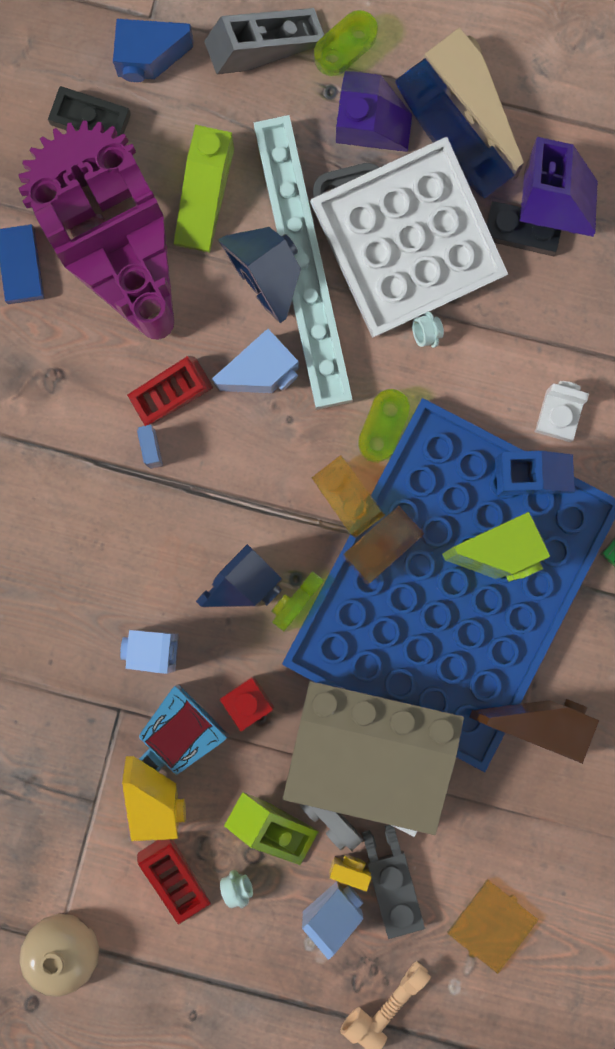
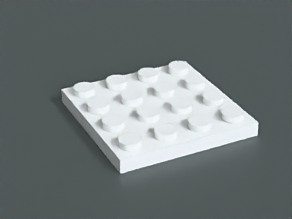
[310,137,508,338]

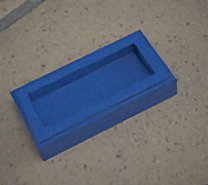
[0,224,44,304]

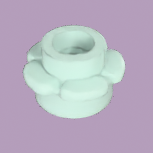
[412,311,444,348]
[220,870,253,908]

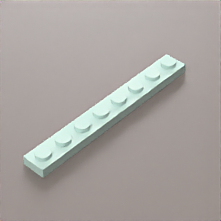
[254,115,353,410]

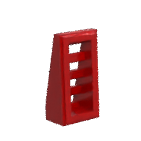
[127,356,213,426]
[137,839,211,925]

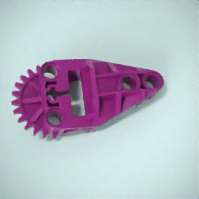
[19,121,174,340]

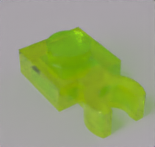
[271,571,324,632]

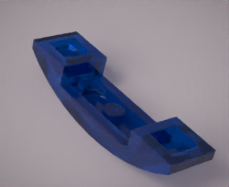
[395,58,515,199]

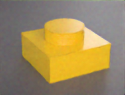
[329,855,372,892]

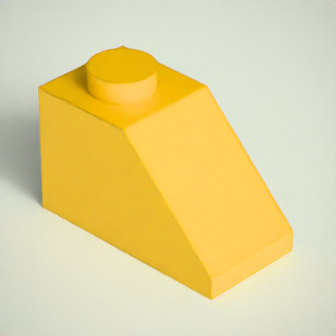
[122,756,186,841]

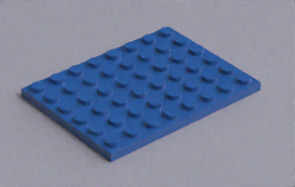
[282,398,615,772]

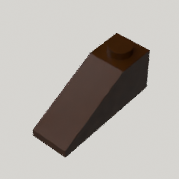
[469,699,599,764]

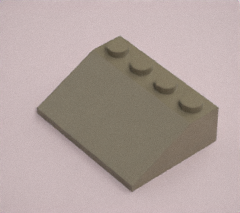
[282,681,464,835]

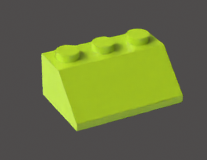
[442,512,550,582]

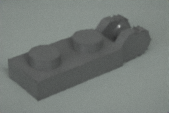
[362,825,425,939]

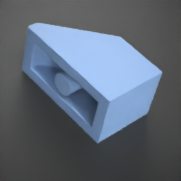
[212,329,299,393]
[120,630,179,674]
[302,881,364,960]

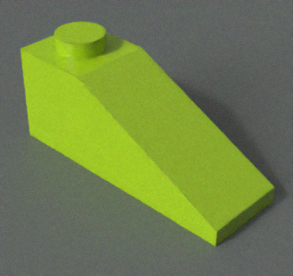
[174,124,235,253]

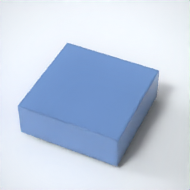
[137,425,163,469]

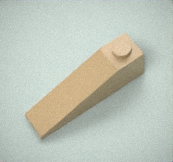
[422,27,524,180]

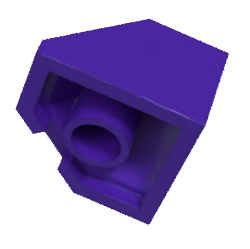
[336,71,412,152]

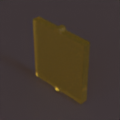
[447,879,538,974]

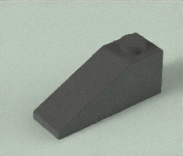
[204,8,327,74]

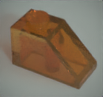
[342,506,424,585]

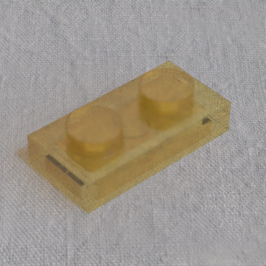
[311,455,385,538]

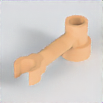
[340,961,431,1049]

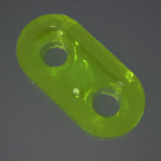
[314,10,378,76]
[358,389,410,463]

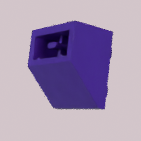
[520,137,598,237]

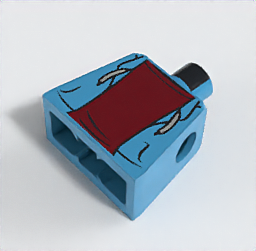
[139,684,229,775]

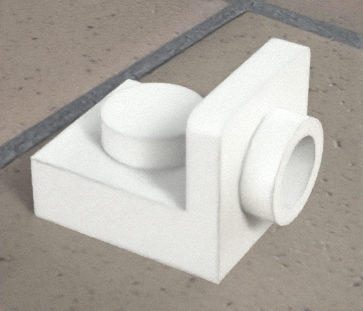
[535,381,589,442]

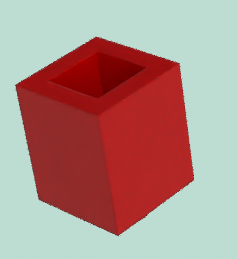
[219,676,274,732]

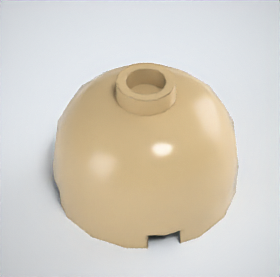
[19,914,99,997]

